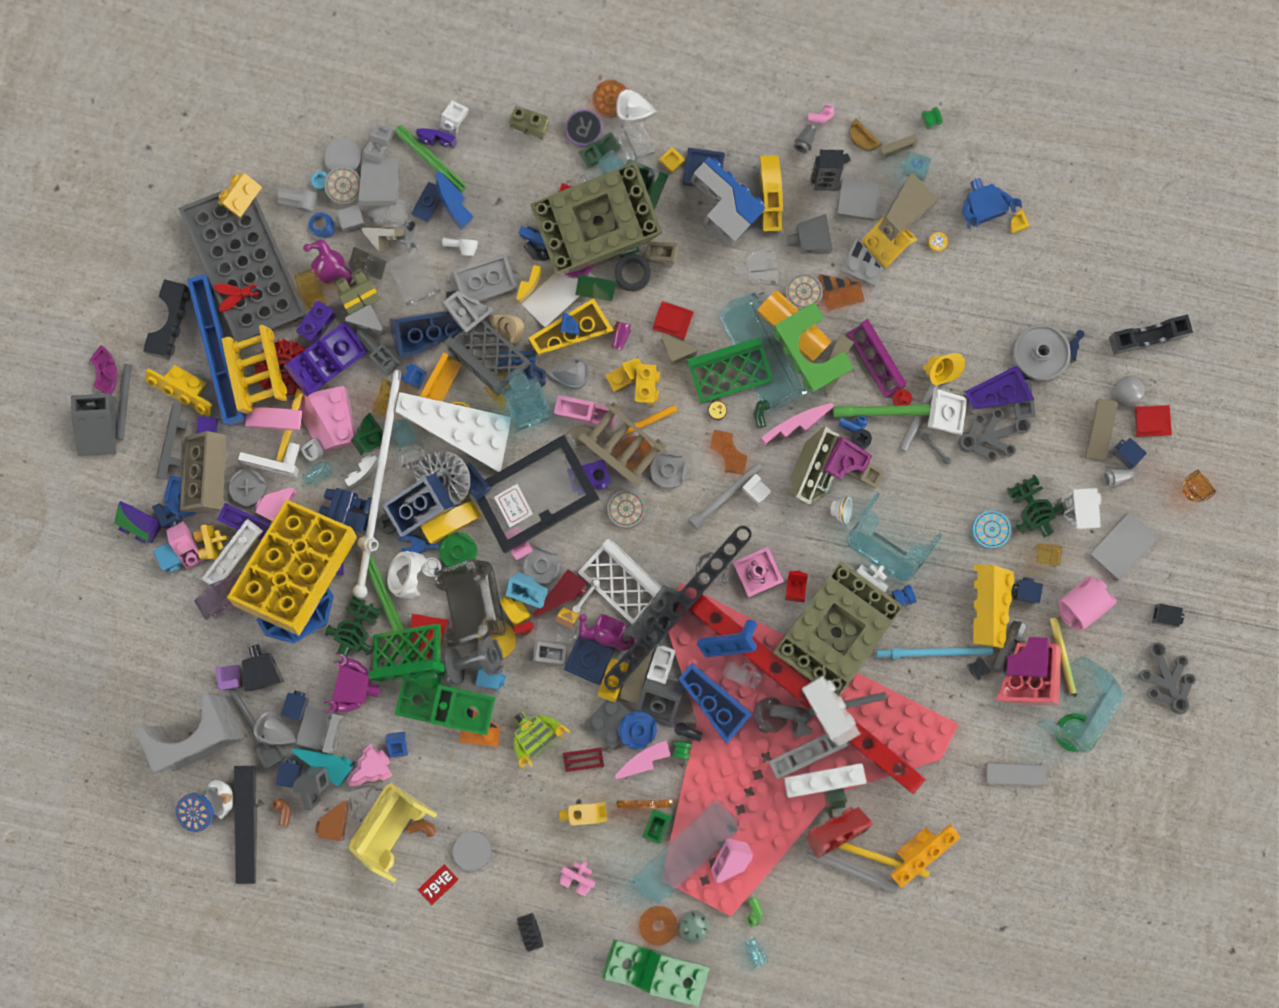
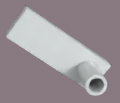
[238,443,300,478]

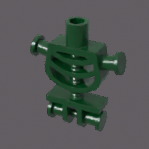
[1006,474,1064,538]
[325,596,382,657]

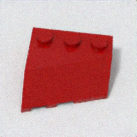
[806,807,873,859]

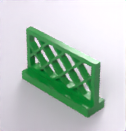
[687,337,773,403]
[369,624,444,682]

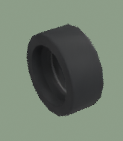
[615,254,651,292]

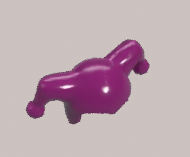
[303,239,353,285]
[579,613,638,651]

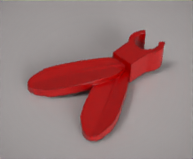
[214,283,259,312]

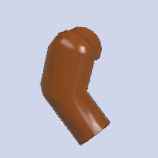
[272,798,291,827]
[406,819,436,837]

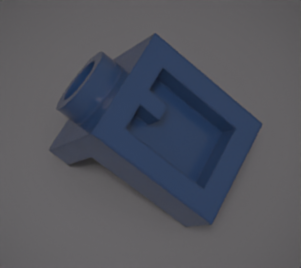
[152,503,183,529]

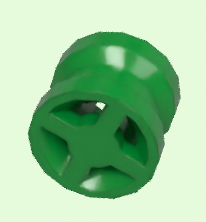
[921,106,943,129]
[671,741,692,760]

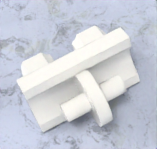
[856,564,889,592]

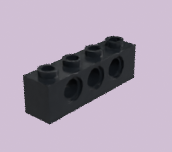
[811,149,844,191]

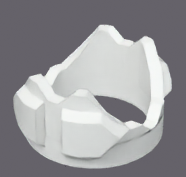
[387,551,428,599]

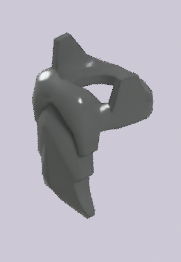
[767,704,813,738]

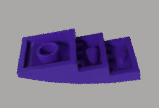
[284,321,368,397]

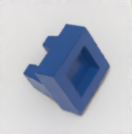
[400,364,427,389]

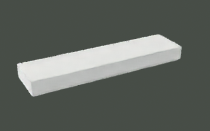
[202,519,263,591]

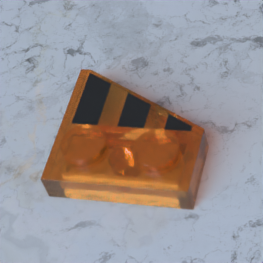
[818,274,865,311]

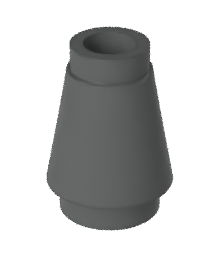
[794,124,817,153]

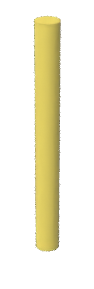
[1050,617,1077,694]

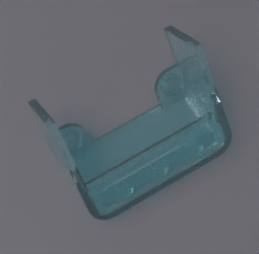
[846,492,943,582]
[1036,655,1124,753]

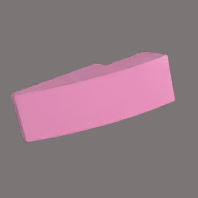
[554,395,616,429]
[245,407,302,430]
[615,741,671,779]

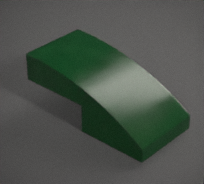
[578,132,622,168]

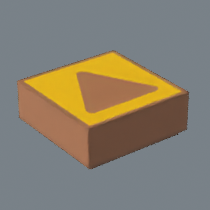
[555,607,580,629]

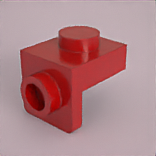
[785,571,808,603]

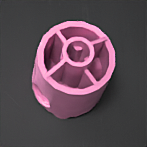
[1058,576,1117,631]

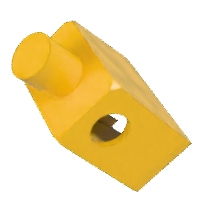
[559,802,607,825]

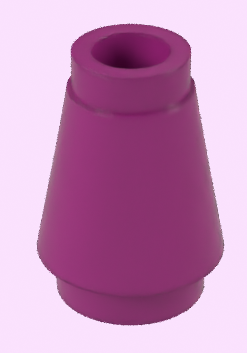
[611,321,632,350]

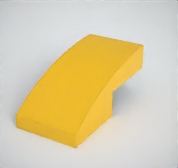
[516,265,542,304]
[597,658,629,702]

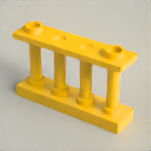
[222,325,287,414]

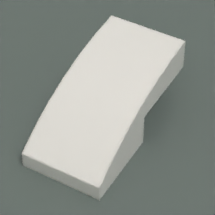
[647,645,676,685]

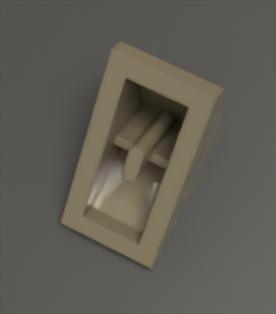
[662,334,698,365]

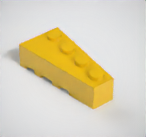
[528,298,614,356]
[973,564,1014,648]

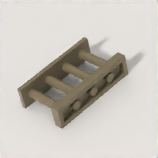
[578,402,667,487]

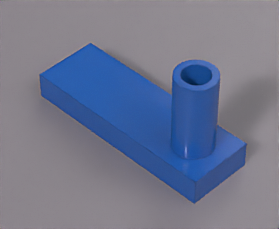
[697,619,757,657]

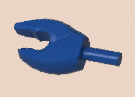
[397,534,439,554]

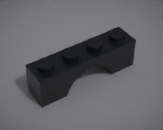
[143,279,191,360]
[1109,314,1193,355]

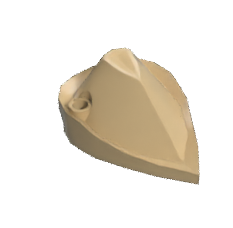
[488,314,524,346]

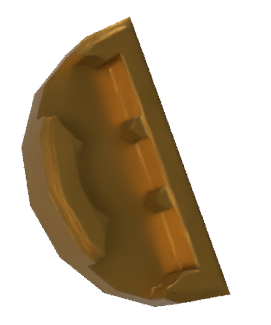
[850,118,882,151]

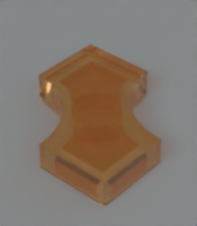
[710,430,748,475]
[617,799,672,808]

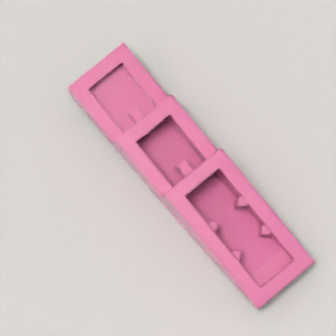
[760,403,834,446]

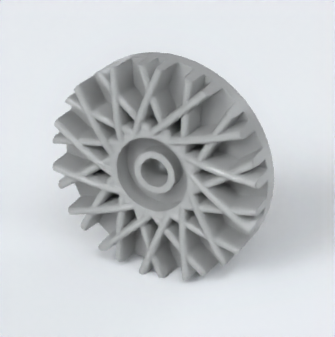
[1012,324,1071,382]
[414,451,470,506]

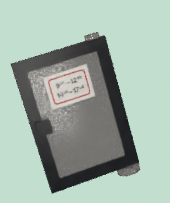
[469,432,600,554]

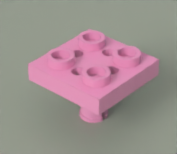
[733,547,784,598]

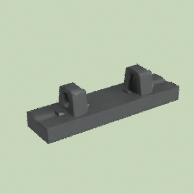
[156,403,188,480]

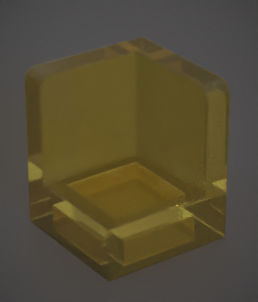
[1035,543,1062,567]

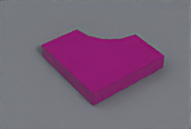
[823,437,873,480]
[1007,637,1050,678]

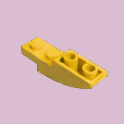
[759,155,783,231]

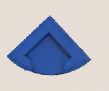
[560,313,579,335]

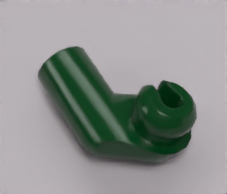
[753,400,770,428]

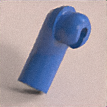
[838,416,867,433]

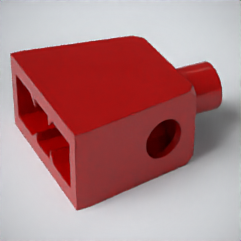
[411,613,450,659]

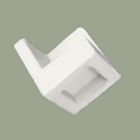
[742,474,771,505]

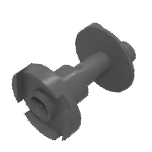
[440,636,503,685]

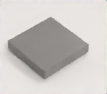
[837,177,880,220]

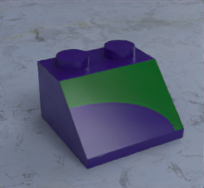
[114,501,161,544]

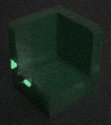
[823,788,847,818]

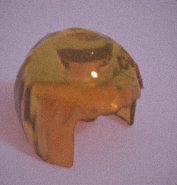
[1182,469,1217,503]

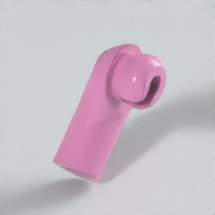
[808,104,834,124]

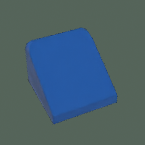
[386,732,408,758]

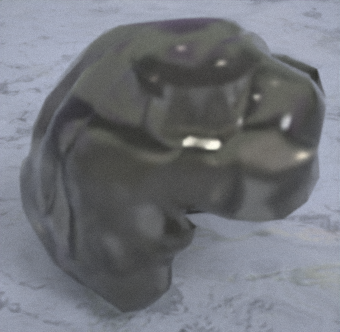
[753,697,788,734]

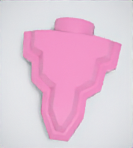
[346,744,392,787]

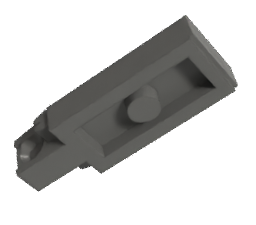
[993,620,1027,675]

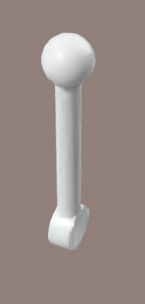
[573,580,600,613]

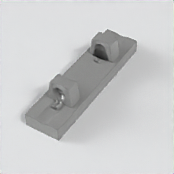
[769,733,848,779]

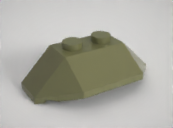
[790,426,840,505]

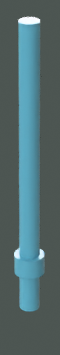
[876,647,993,659]

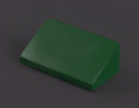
[575,275,616,302]

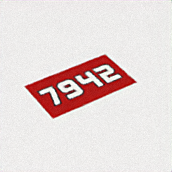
[417,864,459,905]

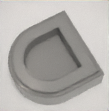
[300,438,323,461]

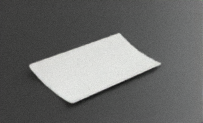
[522,273,595,327]

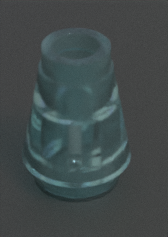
[302,461,333,484]
[744,938,768,969]

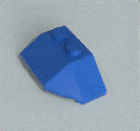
[256,587,334,644]

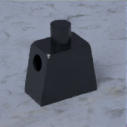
[242,644,284,692]

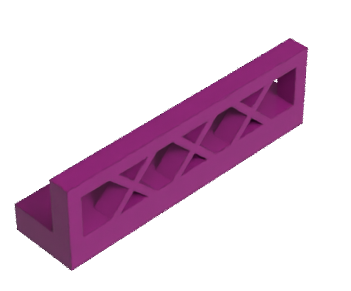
[846,319,907,398]

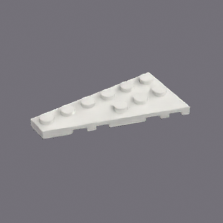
[395,392,511,472]

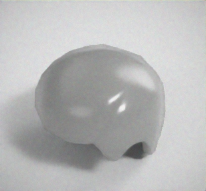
[1113,376,1145,407]

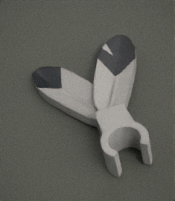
[393,221,419,255]

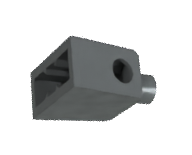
[787,214,833,254]

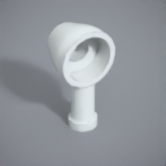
[442,238,478,256]

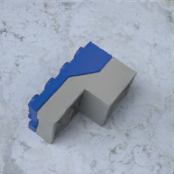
[690,157,765,248]

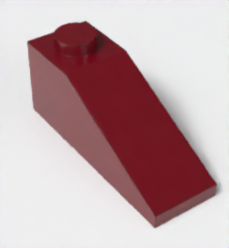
[532,569,587,618]

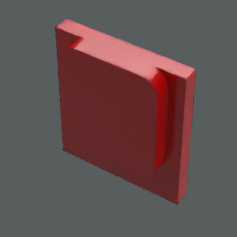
[652,301,694,340]
[1135,405,1172,437]

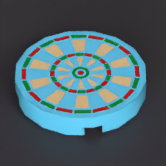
[972,510,1011,549]

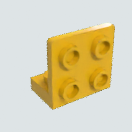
[861,217,917,268]

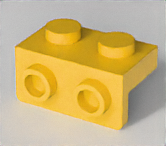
[217,173,262,217]
[635,364,660,407]

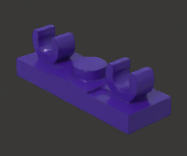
[217,503,271,540]

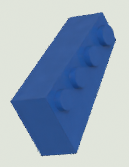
[679,662,752,744]

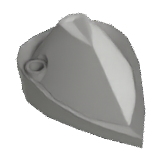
[546,358,589,389]
[254,712,296,745]

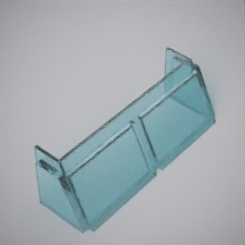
[719,292,807,412]
[629,797,740,904]

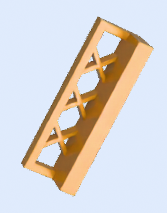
[409,352,463,431]

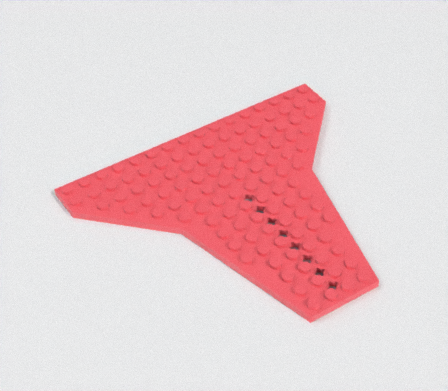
[661,583,958,916]

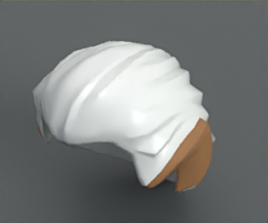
[205,780,234,819]

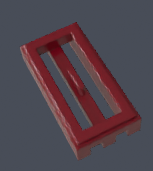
[563,747,604,772]

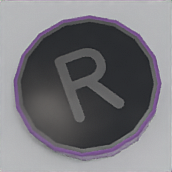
[565,109,603,147]

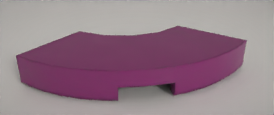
[90,345,117,395]

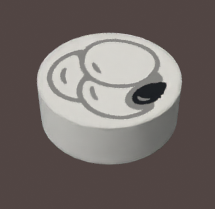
[422,558,442,577]

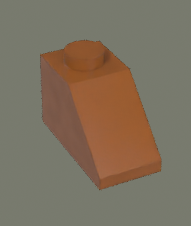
[315,800,350,841]

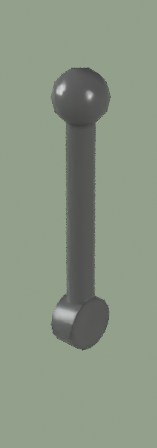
[921,433,951,464]

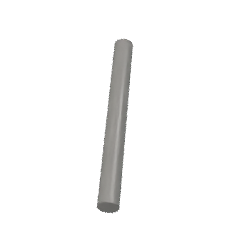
[900,383,939,452]

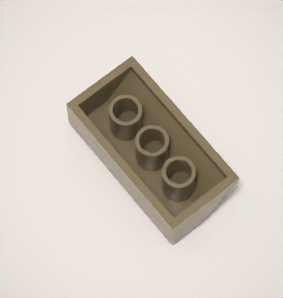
[180,431,227,512]

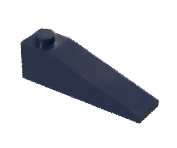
[389,311,463,357]

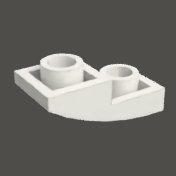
[345,455,379,489]

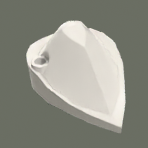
[616,90,657,121]

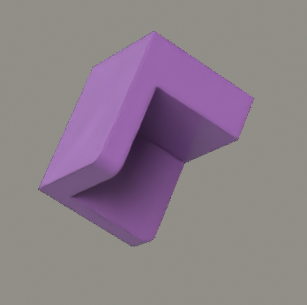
[216,665,242,691]

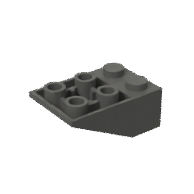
[71,393,117,456]

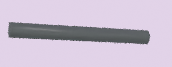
[116,364,132,440]
[808,692,887,717]

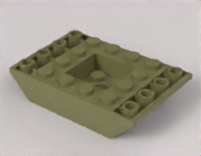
[530,162,663,275]
[773,561,904,697]

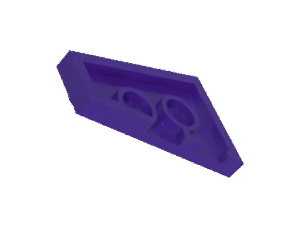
[965,365,1034,410]

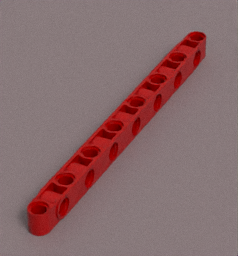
[689,595,926,795]

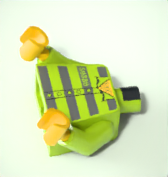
[513,711,570,771]

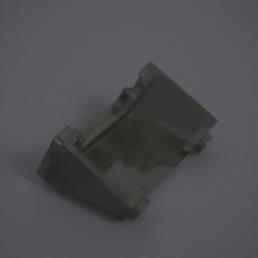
[434,559,506,647]

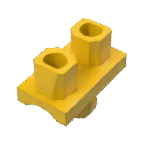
[193,524,227,560]

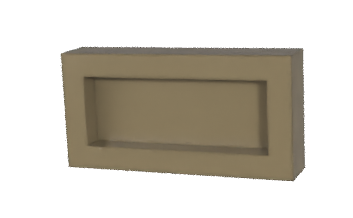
[878,134,918,160]

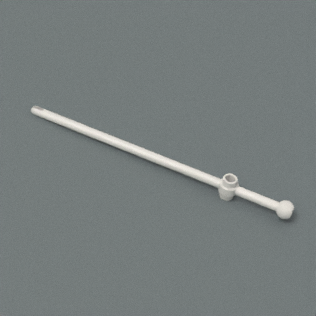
[352,370,401,598]

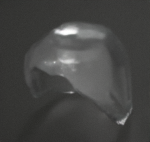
[696,552,729,591]

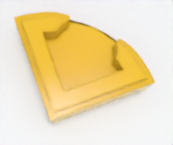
[1010,209,1030,234]

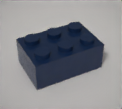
[382,473,455,538]

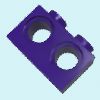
[296,300,337,344]
[567,459,611,496]

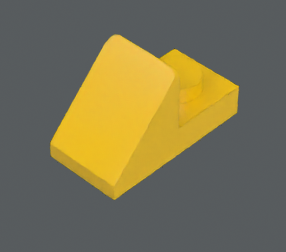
[605,358,642,393]

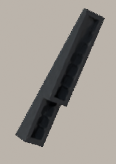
[234,766,257,884]

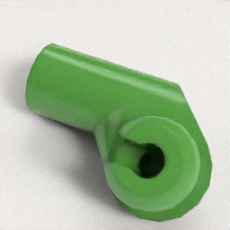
[746,896,763,927]

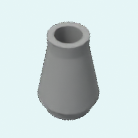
[1103,468,1134,488]

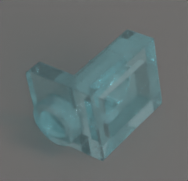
[391,419,418,450]

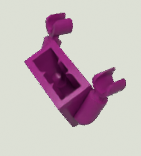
[323,653,381,713]

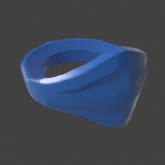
[309,212,335,238]

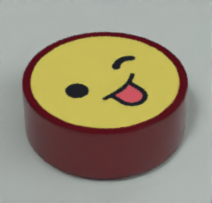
[708,401,727,421]

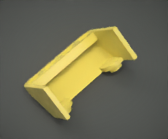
[349,783,437,882]

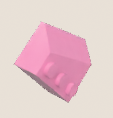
[292,386,356,452]

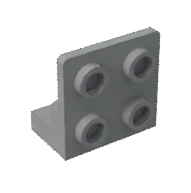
[296,707,344,753]

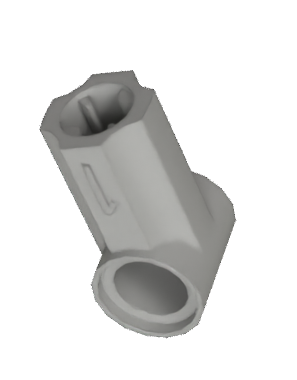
[277,188,317,213]

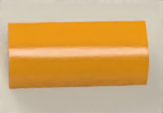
[756,290,832,363]

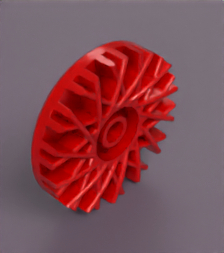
[254,339,305,396]

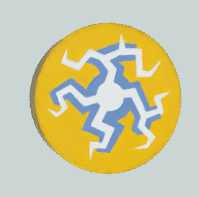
[928,232,948,252]

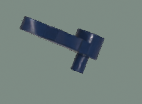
[1070,330,1084,361]

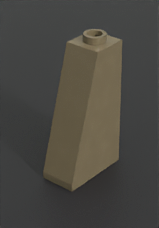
[878,173,939,241]

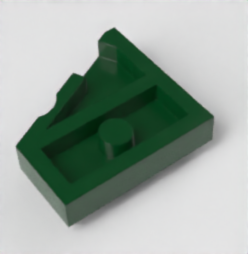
[351,413,390,456]

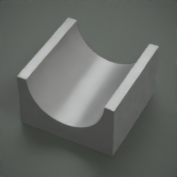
[134,694,244,773]

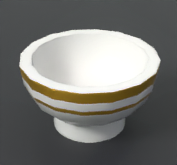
[831,496,852,524]

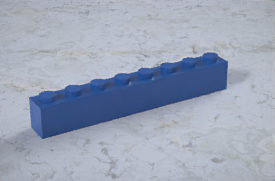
[187,274,246,427]

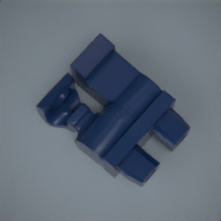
[318,487,372,535]

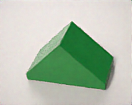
[642,808,672,844]

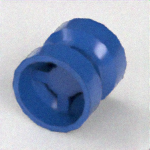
[891,585,917,606]

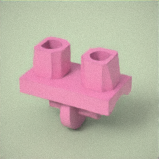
[559,861,595,896]

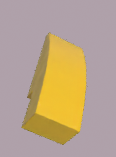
[421,500,482,545]

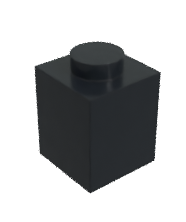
[1152,603,1184,628]

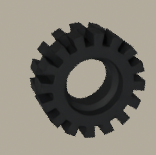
[517,913,543,952]

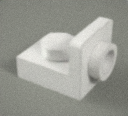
[440,100,469,134]

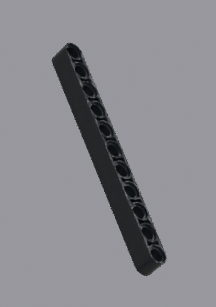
[604,525,752,690]

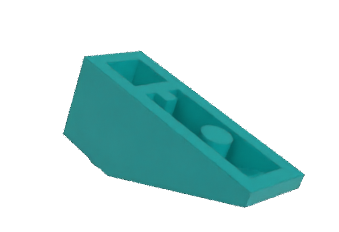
[291,748,355,787]

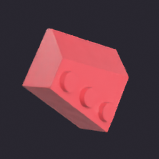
[996,643,1061,706]

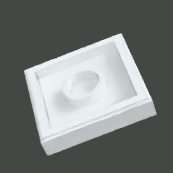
[928,389,968,436]

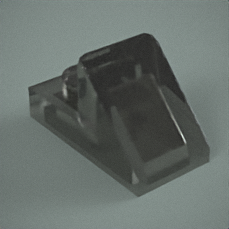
[348,247,387,279]

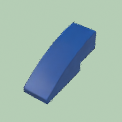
[435,171,474,230]

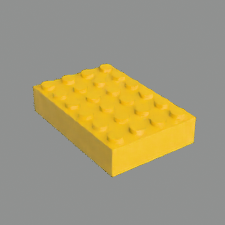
[227,499,357,636]

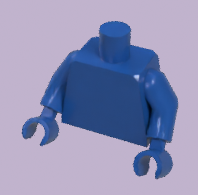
[962,178,1022,229]

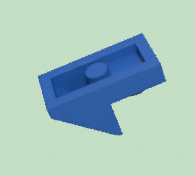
[518,226,546,248]

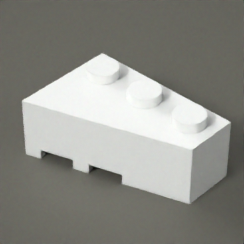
[1062,488,1101,529]
[803,677,860,746]

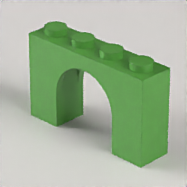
[773,302,854,394]

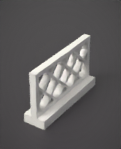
[578,539,662,624]

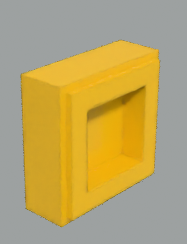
[659,147,685,174]

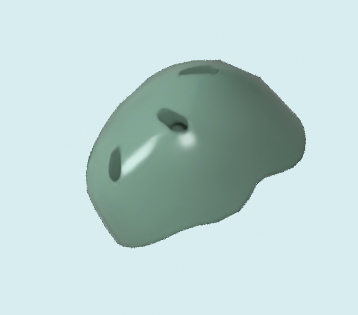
[678,911,709,944]

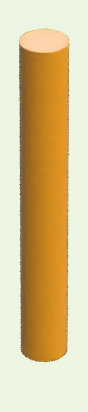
[625,405,678,435]

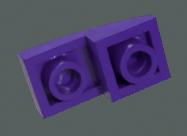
[416,128,457,149]

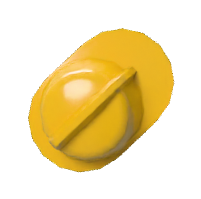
[922,353,965,385]

